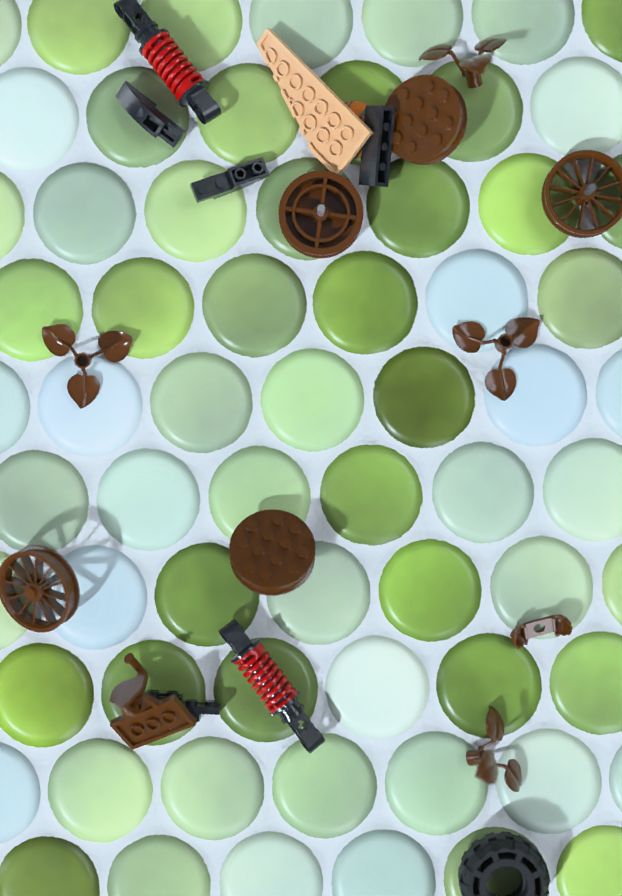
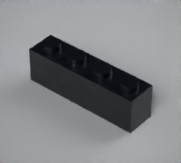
[358,106,395,187]

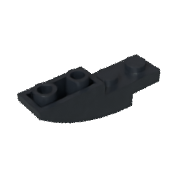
[116,81,185,148]
[190,157,270,203]
[145,690,221,722]

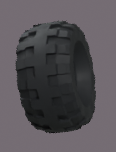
[458,831,550,896]

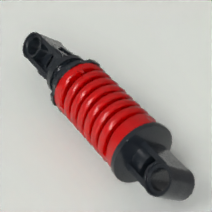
[114,0,221,125]
[219,619,325,754]

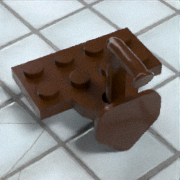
[109,653,196,750]

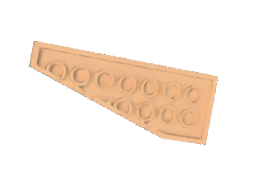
[257,28,373,175]

